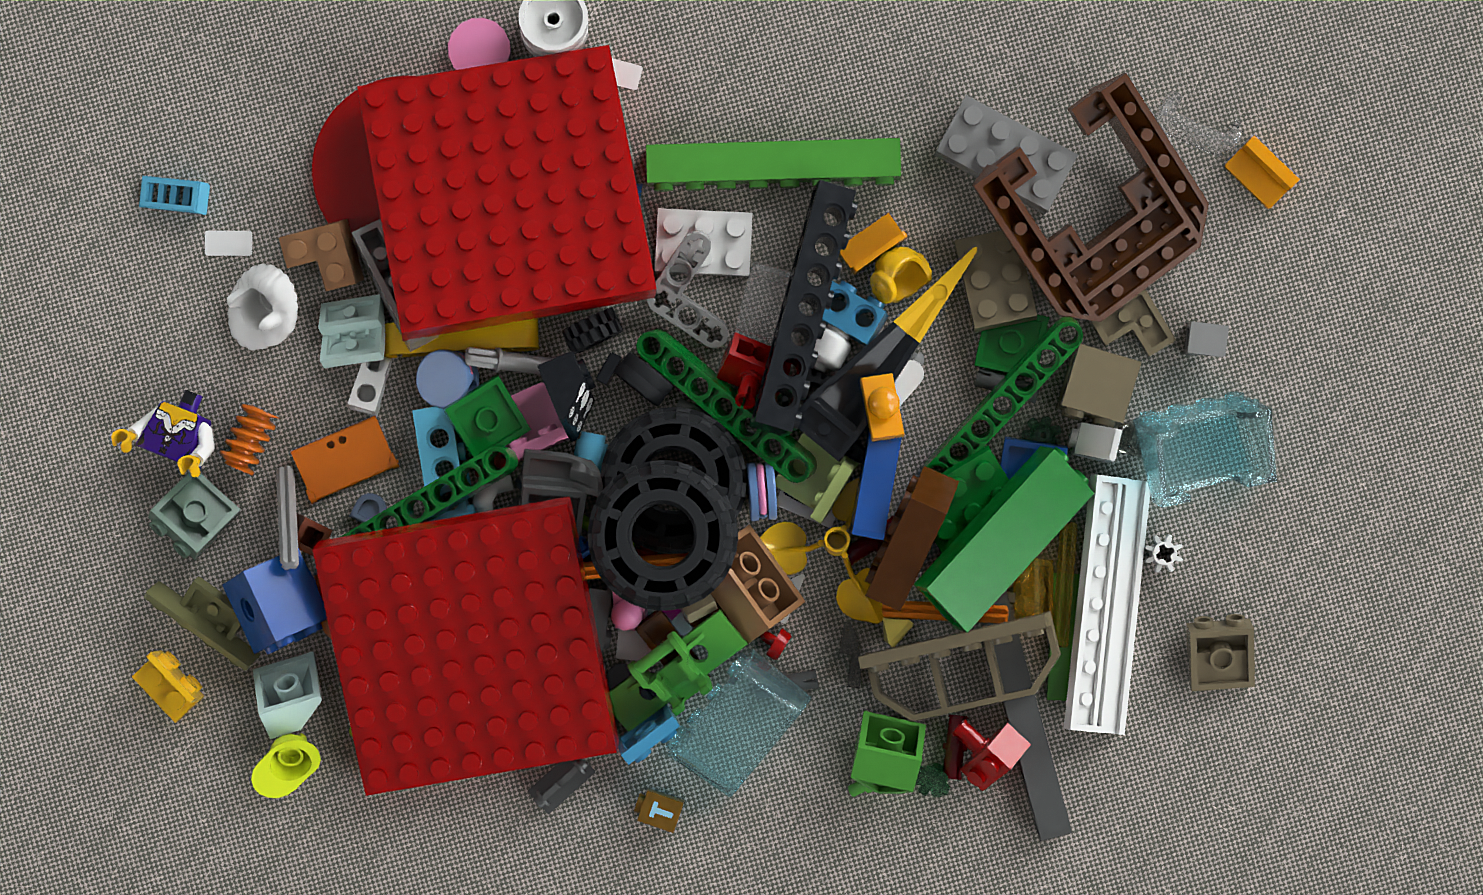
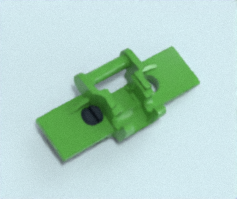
[609,609,748,732]

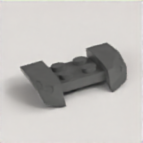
[519,449,603,562]

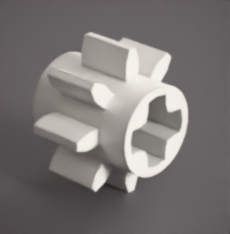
[1144,535,1183,573]

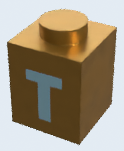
[634,788,684,833]

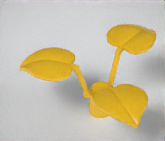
[760,478,884,624]

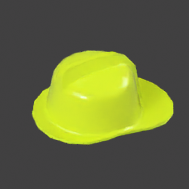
[251,733,321,798]

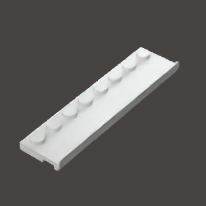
[1063,474,1151,735]

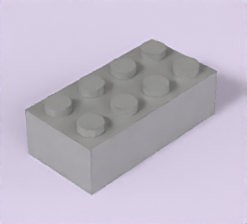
[934,95,1078,215]

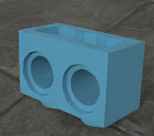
[812,280,889,347]

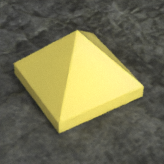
[883,618,914,647]

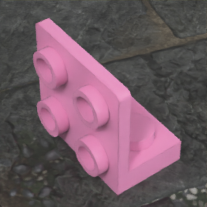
[505,382,569,462]

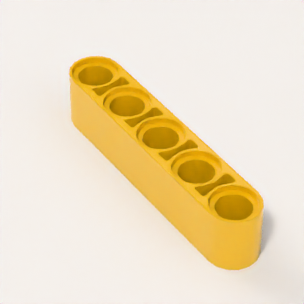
[384,318,539,358]

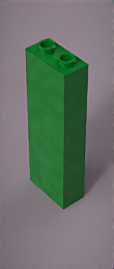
[913,446,1094,633]

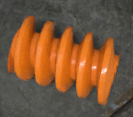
[219,404,279,476]

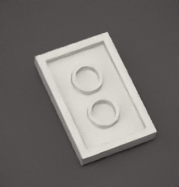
[655,208,753,277]

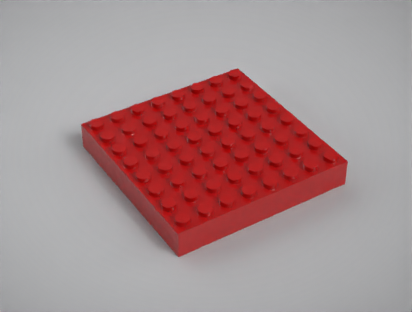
[357,45,657,341]
[312,496,619,796]

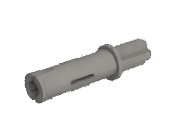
[464,347,556,375]

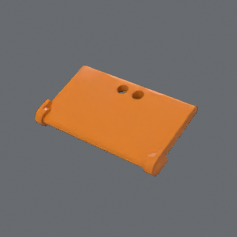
[291,415,400,504]

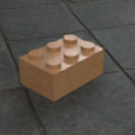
[711,524,806,644]

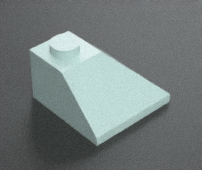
[252,651,322,739]

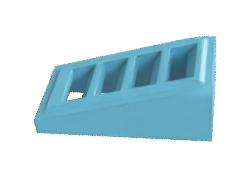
[139,176,210,215]

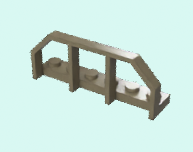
[858,611,1061,722]

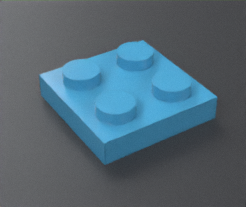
[618,704,680,765]

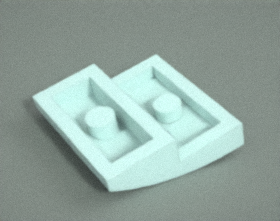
[318,294,385,368]

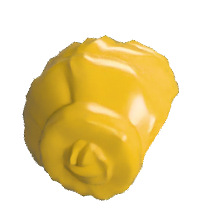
[870,247,932,304]

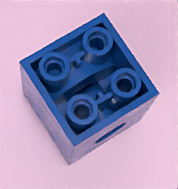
[222,548,327,655]

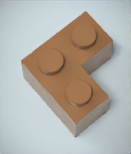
[279,219,364,291]

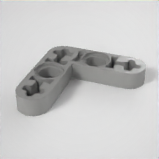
[647,231,728,348]

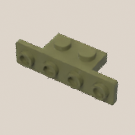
[144,576,261,670]

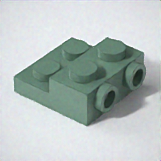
[148,472,241,560]

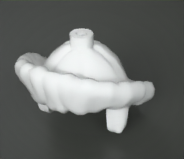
[227,264,298,351]

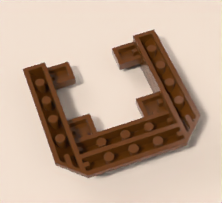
[972,73,1209,322]

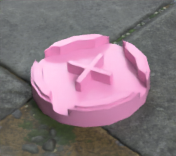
[448,18,511,70]

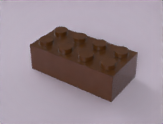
[864,466,959,611]

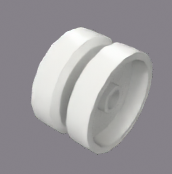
[519,0,588,57]

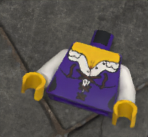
[111,390,215,477]

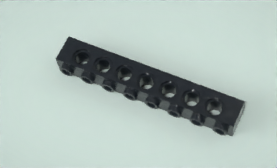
[749,180,858,437]

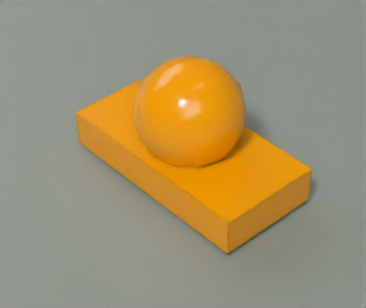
[860,373,905,442]

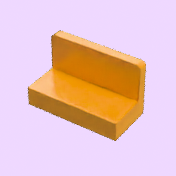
[1224,135,1300,209]
[840,213,908,275]

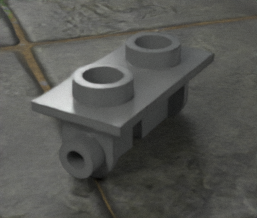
[528,758,596,815]

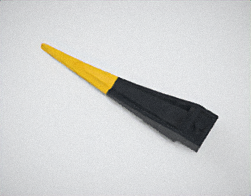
[798,247,977,462]

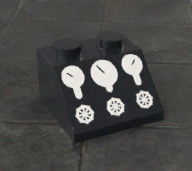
[537,351,596,442]

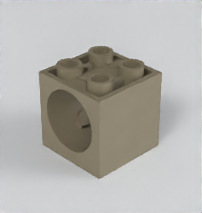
[1055,344,1141,428]

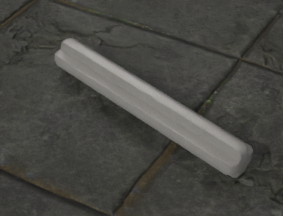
[276,465,299,570]

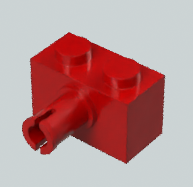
[716,332,792,409]
[951,719,1031,791]

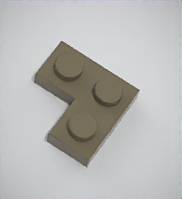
[1089,289,1176,357]

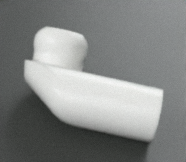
[473,475,514,513]

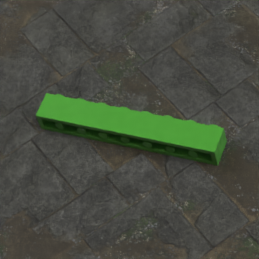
[646,138,901,192]

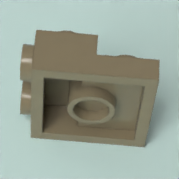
[1186,614,1255,691]

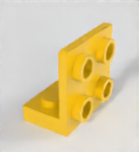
[132,650,204,723]

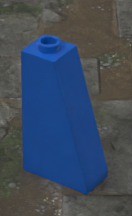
[848,430,902,540]

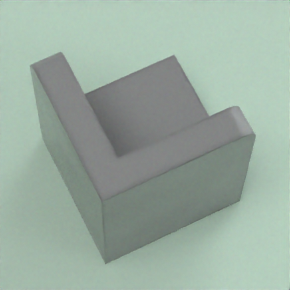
[1183,321,1229,357]

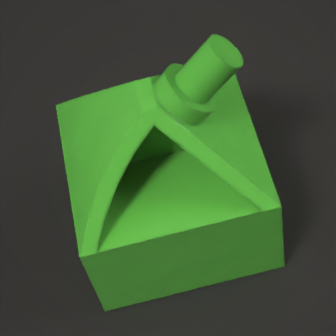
[848,711,926,797]

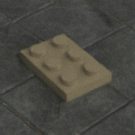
[954,231,1037,332]

